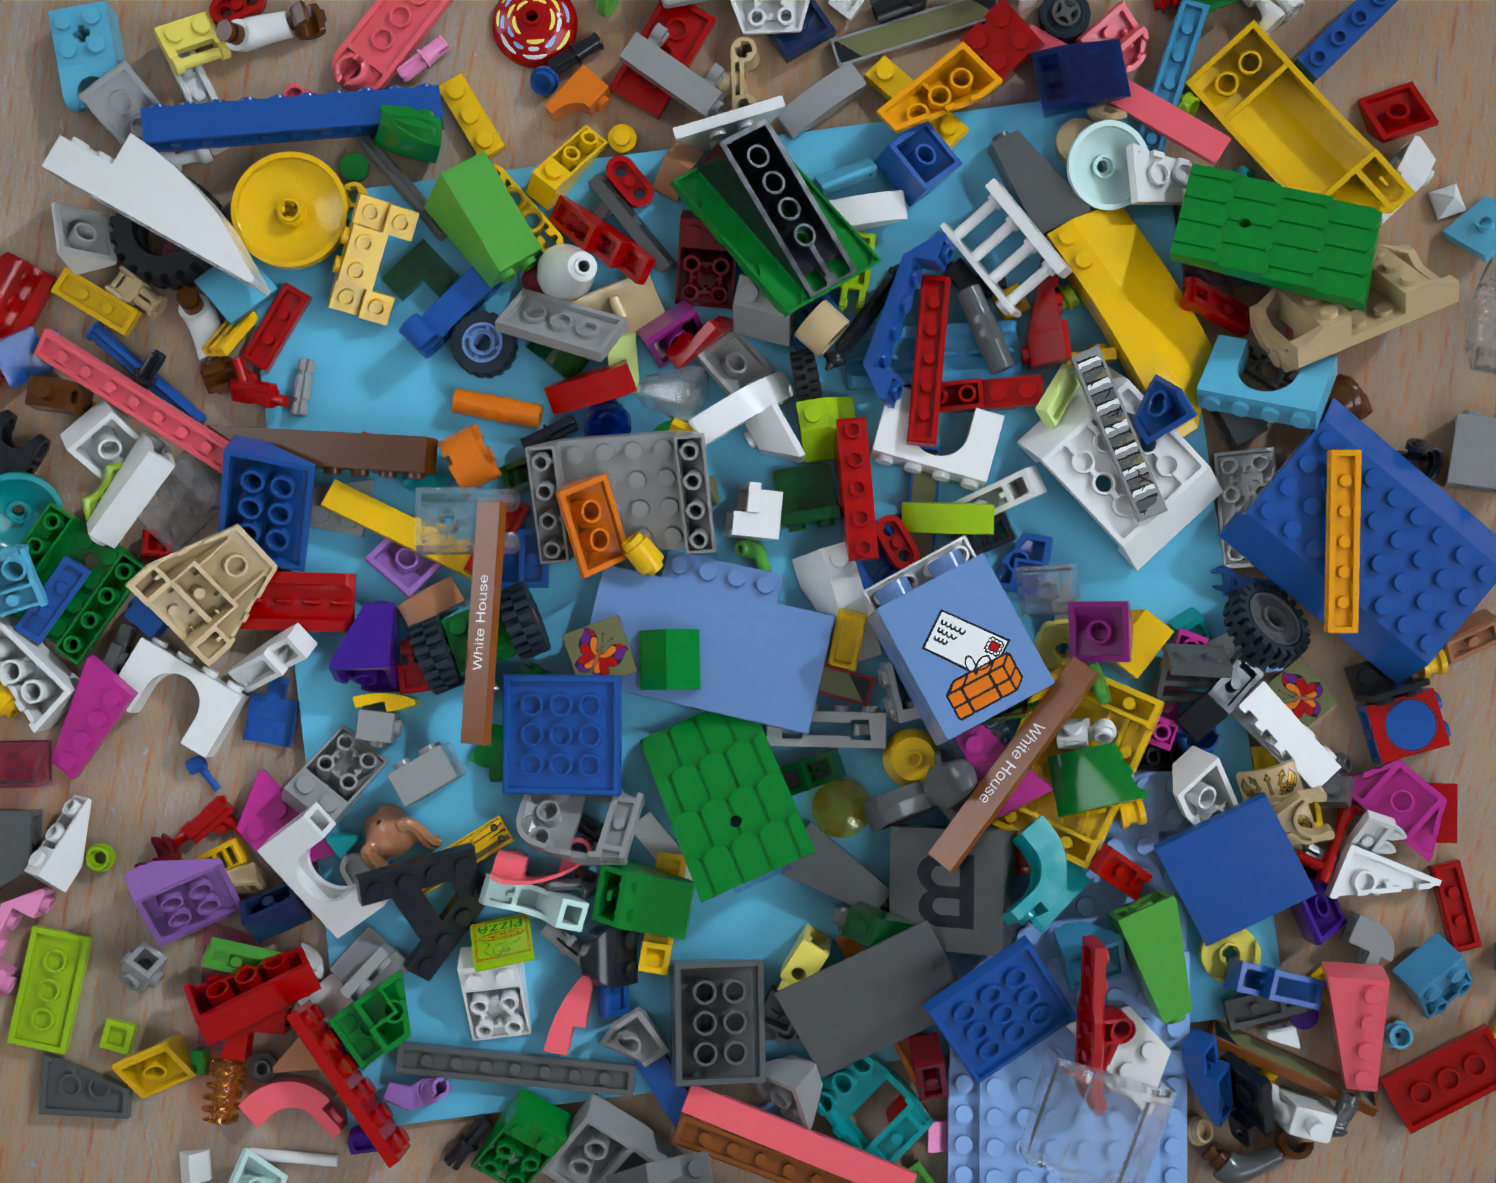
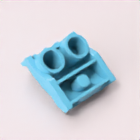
[0,544,49,618]

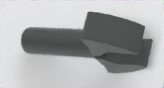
[544,867,598,899]

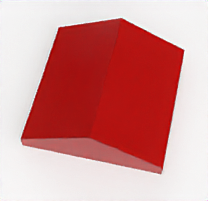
[1357,81,1439,144]

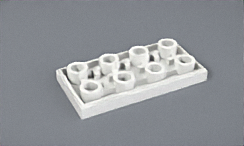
[1214,447,1276,569]

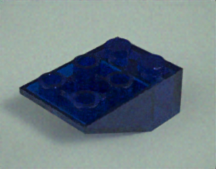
[1031,39,1131,118]

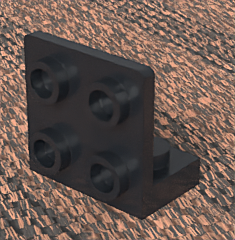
[1344,660,1430,706]

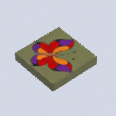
[562,615,639,677]
[1266,656,1338,727]

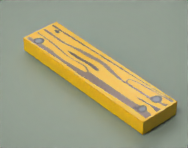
[421,815,515,895]

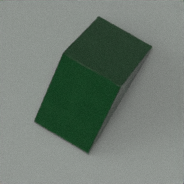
[526,341,590,379]

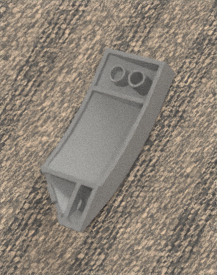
[540,1093,716,1183]

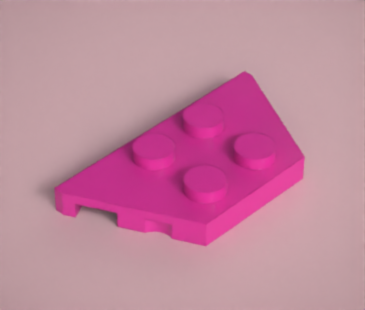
[1352,759,1447,862]
[236,769,336,873]

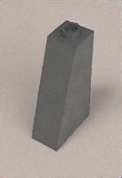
[988,130,1091,238]
[781,820,889,910]

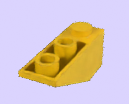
[526,125,608,211]

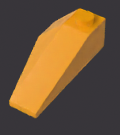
[876,41,1003,133]

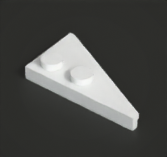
[1324,842,1442,899]

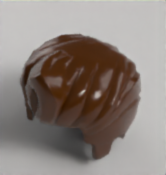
[1327,374,1373,420]

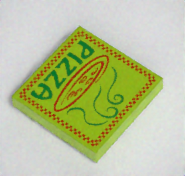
[470,913,535,972]

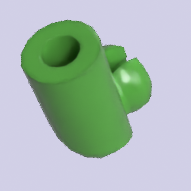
[734,538,772,572]

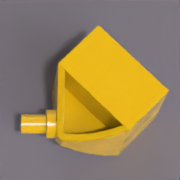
[1104,609,1175,679]

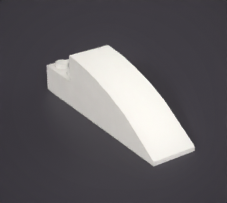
[42,133,271,297]

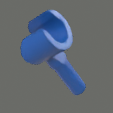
[185,755,221,792]

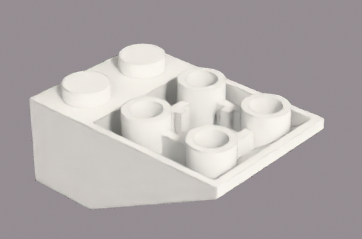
[457,946,532,1041]

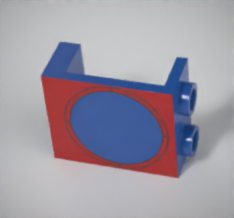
[1356,688,1451,764]

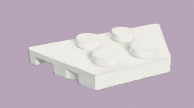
[673,95,786,151]
[1065,1004,1171,1113]

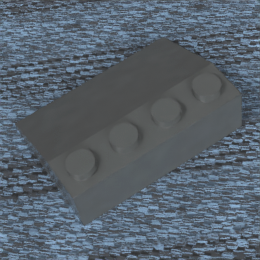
[670,959,766,1087]

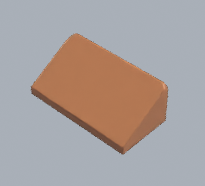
[1442,609,1496,665]

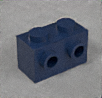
[239,882,313,943]

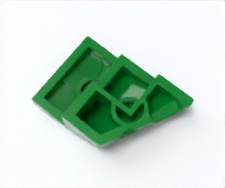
[1047,743,1148,817]
[327,970,411,1069]

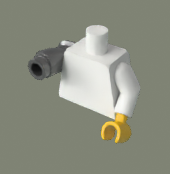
[1258,1068,1360,1143]

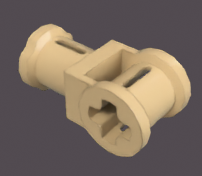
[104,265,168,319]

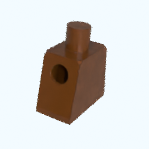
[25,375,94,416]

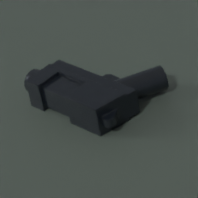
[942,258,1007,300]

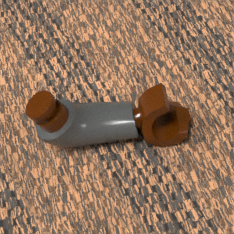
[1201,1128,1314,1183]

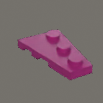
[955,723,1053,818]

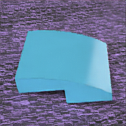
[194,260,278,326]

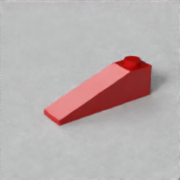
[1020,256,1072,371]

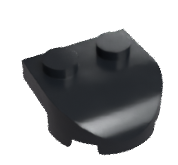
[580,926,638,988]

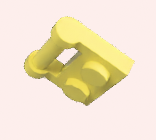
[153,11,232,76]

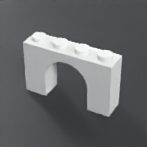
[870,387,1005,490]
[118,636,250,758]
[257,802,389,939]

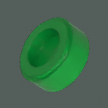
[339,152,370,183]

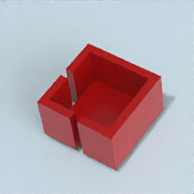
[960,0,1045,86]

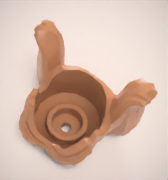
[360,804,443,870]

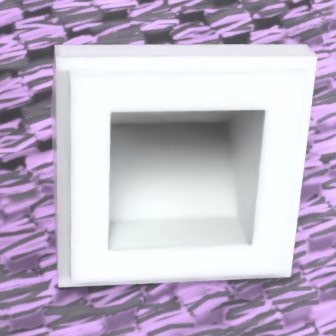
[179,1149,212,1183]

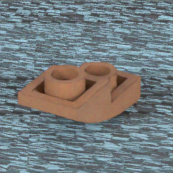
[397,576,465,628]

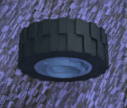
[450,311,519,379]

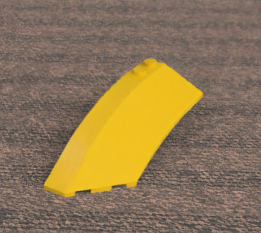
[1185,20,1416,214]
[1046,207,1213,438]

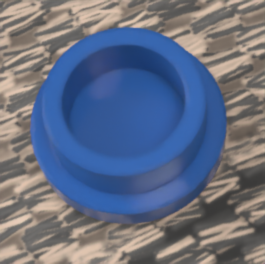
[530,66,559,95]

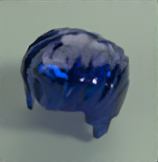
[584,398,632,437]

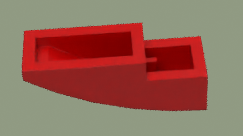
[544,359,637,415]

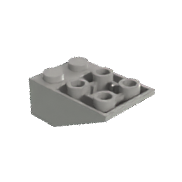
[281,724,389,836]

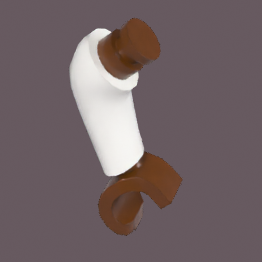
[216,0,327,52]
[176,286,236,395]

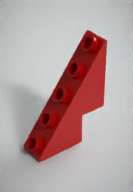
[833,417,879,561]

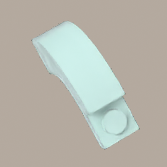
[478,873,590,932]

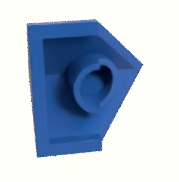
[1132,374,1197,445]

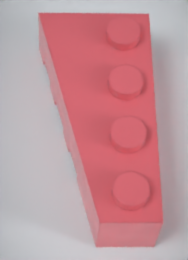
[1321,961,1390,1092]

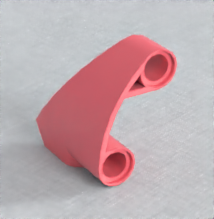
[489,836,594,885]

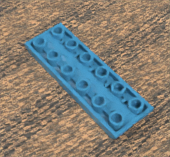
[844,320,1022,390]

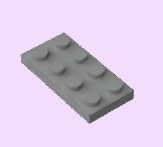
[495,288,628,362]

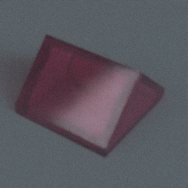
[0,740,52,788]

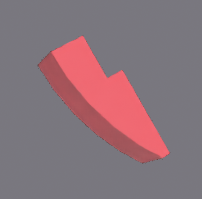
[544,974,595,1056]

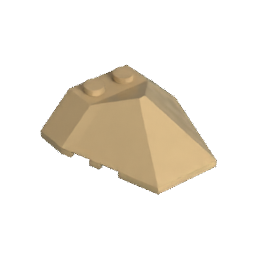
[125,524,278,667]

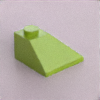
[795,397,856,464]

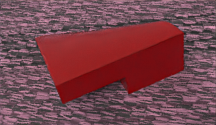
[665,315,733,370]

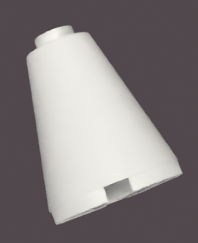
[537,243,597,301]

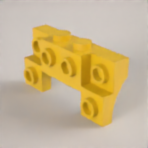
[327,192,420,326]

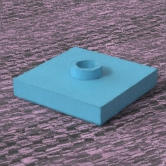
[1442,195,1496,263]

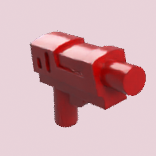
[229,356,289,408]
[173,795,242,846]

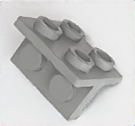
[330,926,408,999]

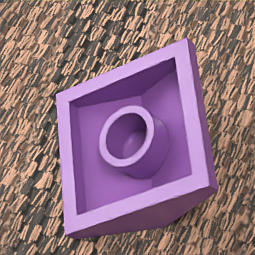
[365,538,443,598]

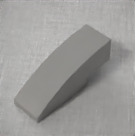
[775,61,867,140]

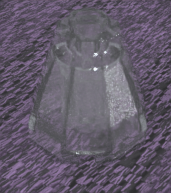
[636,366,710,424]

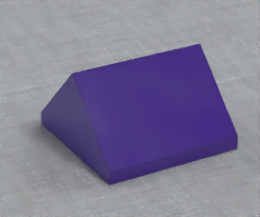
[1290,870,1347,945]

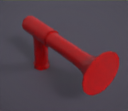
[1295,804,1363,885]

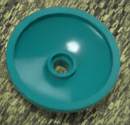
[0,472,64,550]

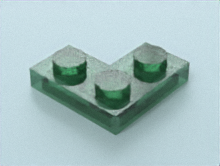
[381,239,460,301]

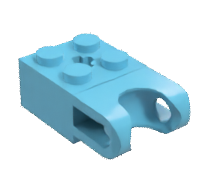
[48,0,125,113]

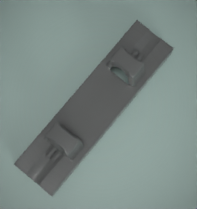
[588,175,677,273]

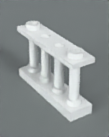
[940,178,1073,318]

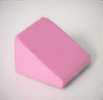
[926,1118,947,1153]

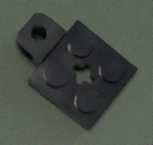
[1221,1051,1275,1148]

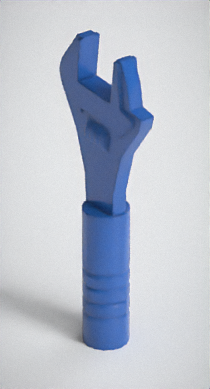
[1211,565,1285,596]

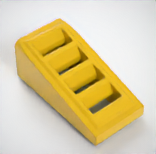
[194,836,253,871]

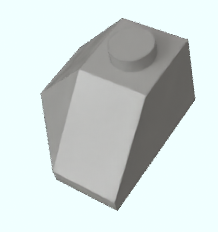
[753,1054,823,1129]

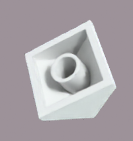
[51,202,117,275]

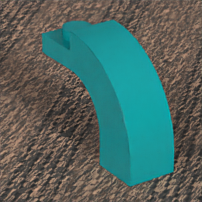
[1000,815,1067,926]

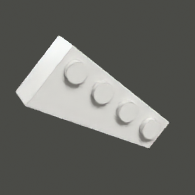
[0,615,79,733]
[1230,681,1341,789]

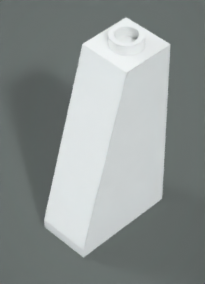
[86,430,176,549]

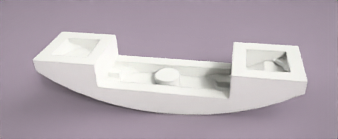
[689,370,797,446]

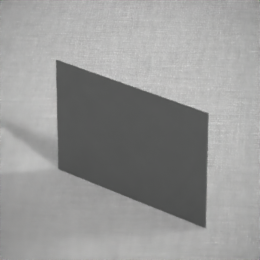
[774,920,959,1077]

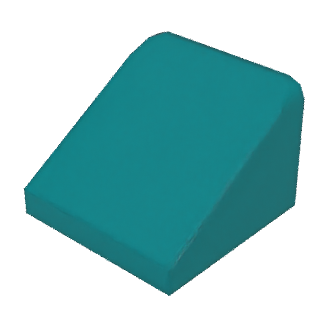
[1169,607,1212,639]

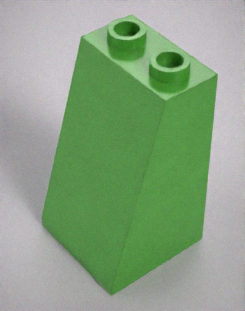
[424,151,542,288]
[1106,889,1192,1024]

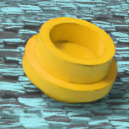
[608,124,637,153]

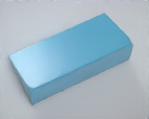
[815,157,877,196]

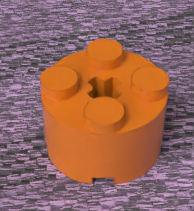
[438,424,502,494]

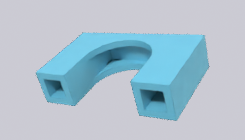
[1197,335,1337,430]

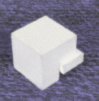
[723,482,783,541]

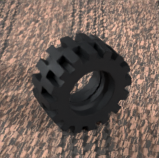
[789,349,823,402]

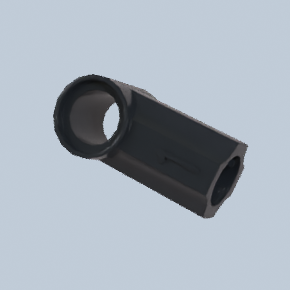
[870,0,927,25]

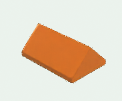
[556,473,627,578]

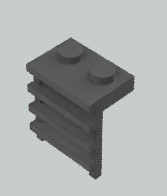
[1153,643,1233,702]

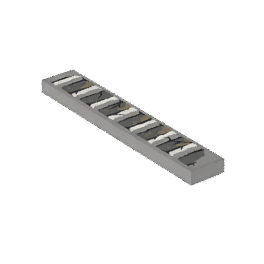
[1070,345,1168,522]

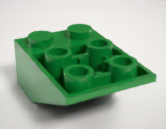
[591,858,695,939]
[471,1088,572,1183]

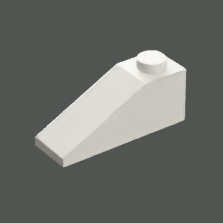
[954,465,1047,516]

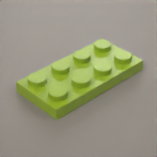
[7,925,94,1055]

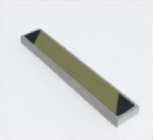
[829,0,998,68]

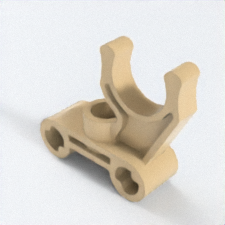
[719,37,760,114]
[1273,785,1335,845]

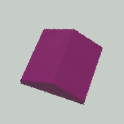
[1068,601,1133,662]

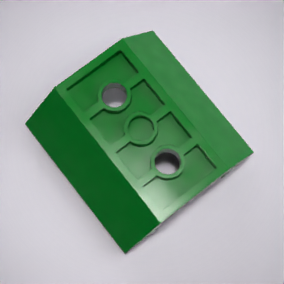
[10,501,145,665]

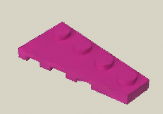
[51,655,138,780]

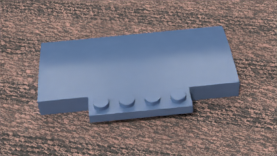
[589,549,835,735]

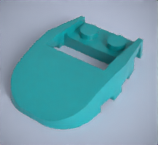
[817,1054,934,1163]

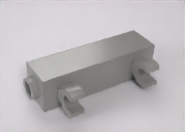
[620,23,726,119]

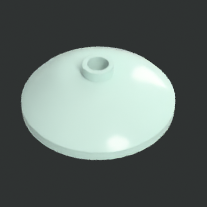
[1066,120,1148,211]

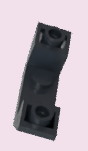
[1174,647,1267,743]

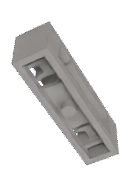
[767,705,886,749]

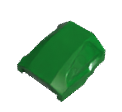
[373,105,442,163]

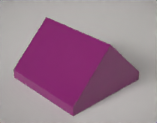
[636,299,703,369]

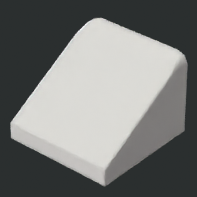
[1259,1021,1301,1049]

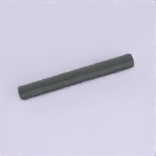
[357,135,448,241]

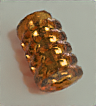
[201,1057,247,1125]

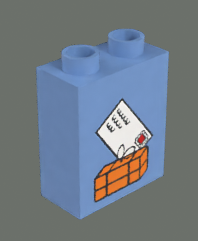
[867,549,1055,746]

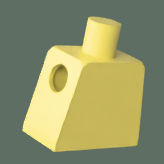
[777,924,832,991]

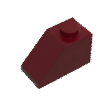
[908,1032,949,1101]

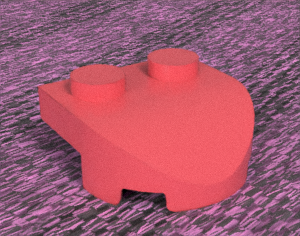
[1075,2,1149,74]

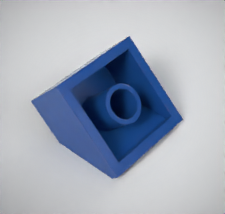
[873,121,963,207]

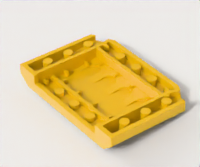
[991,659,1165,870]

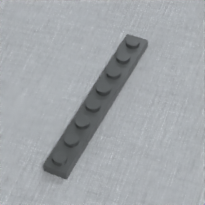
[395,1041,636,1097]

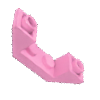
[0,887,57,997]

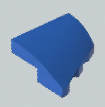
[995,533,1054,598]

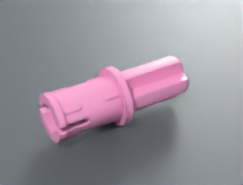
[397,35,451,82]

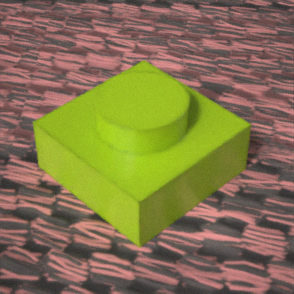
[99,1016,139,1055]

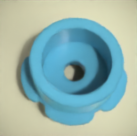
[1384,1020,1413,1050]

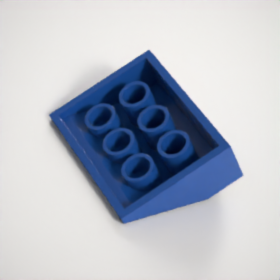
[218,435,316,572]

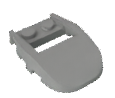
[516,790,646,865]

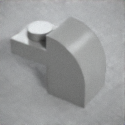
[1339,911,1395,965]

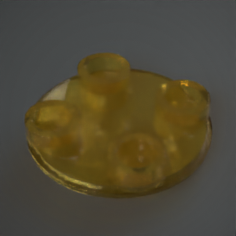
[812,779,870,838]

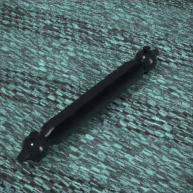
[824,264,899,371]

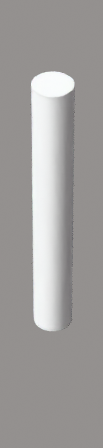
[250,1147,339,1167]

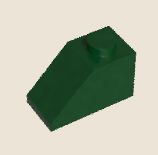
[841,901,915,947]

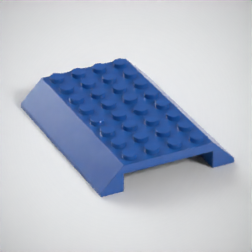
[1218,397,1496,684]

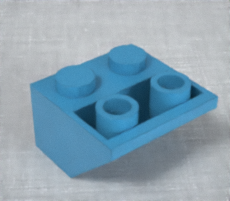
[1392,933,1474,1020]

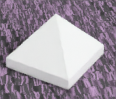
[1428,183,1466,220]

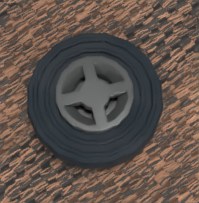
[1038,0,1091,43]

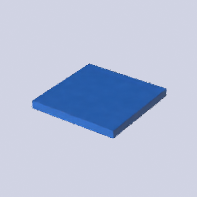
[503,674,622,796]
[1153,792,1317,946]
[922,935,1077,1085]

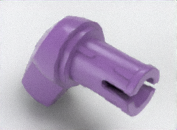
[383,1076,450,1110]

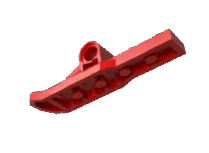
[1075,935,1136,1115]

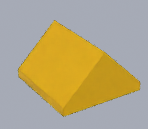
[112,1033,197,1099]

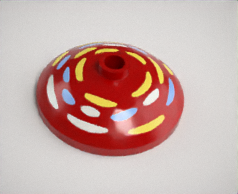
[492,0,578,68]

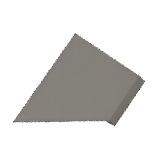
[599,1007,670,1067]

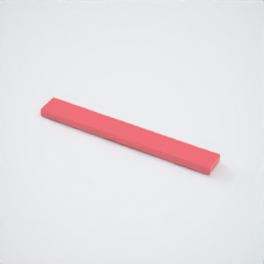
[1030,24,1232,166]
[33,329,229,474]
[681,1086,917,1183]

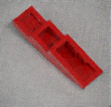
[549,195,656,285]

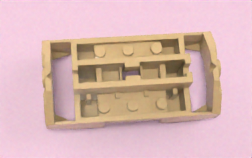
[1249,243,1459,372]

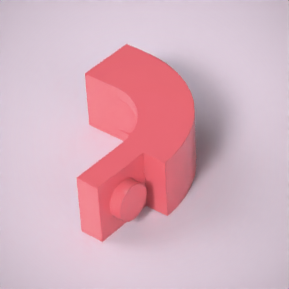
[238,1075,348,1139]

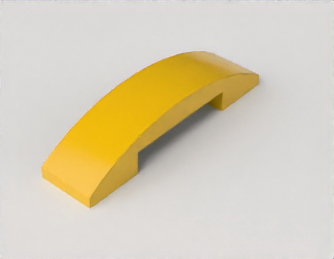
[638,851,686,976]

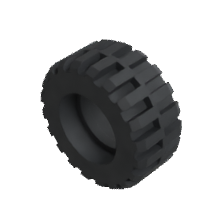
[109,176,229,290]

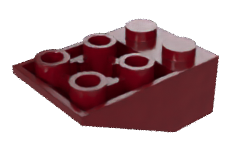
[675,210,737,309]

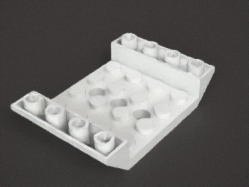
[1016,367,1223,571]

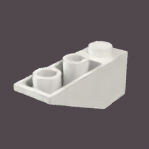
[24,794,92,893]

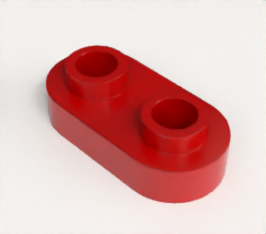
[209,0,267,25]
[606,155,654,209]
[876,515,920,570]

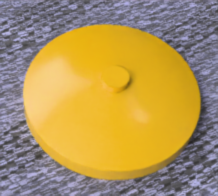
[231,151,350,270]

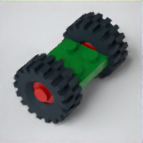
[408,581,551,695]

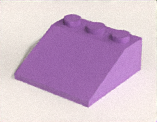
[124,858,241,947]

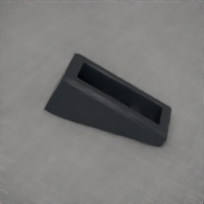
[951,511,1018,556]

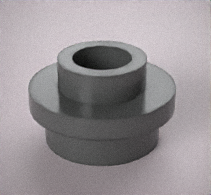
[248,1052,278,1083]

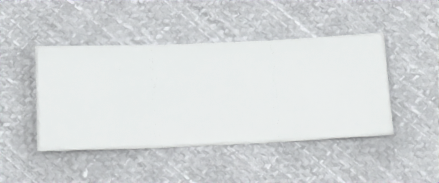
[635,812,693,881]

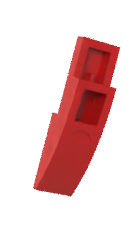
[939,374,1044,414]

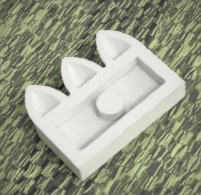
[1338,810,1407,858]

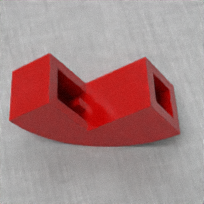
[220,1003,294,1061]

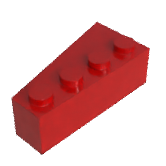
[182,947,322,1046]

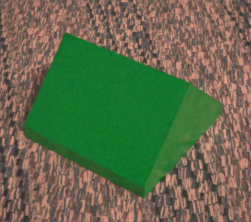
[639,629,701,691]

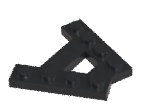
[355,842,486,982]

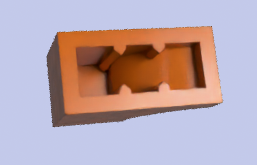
[544,64,611,122]

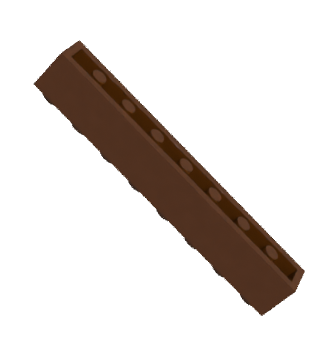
[207,425,438,480]

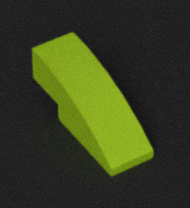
[901,502,994,534]

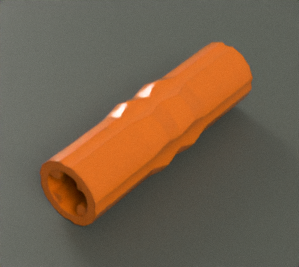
[452,388,544,429]

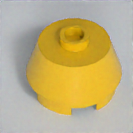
[882,729,940,786]

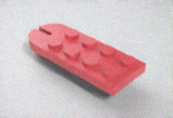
[331,0,454,92]

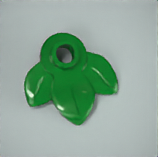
[469,724,503,782]

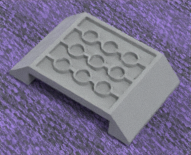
[525,430,717,564]

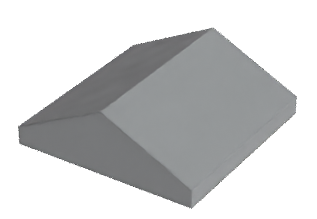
[696,330,775,396]

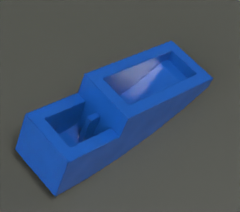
[1223,957,1326,1010]
[1180,1029,1234,1127]

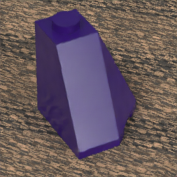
[329,600,400,692]

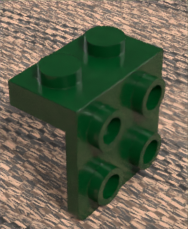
[773,462,841,532]

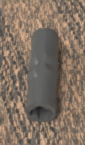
[957,284,1015,375]

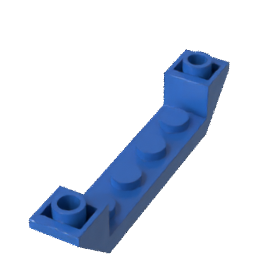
[863,233,954,409]

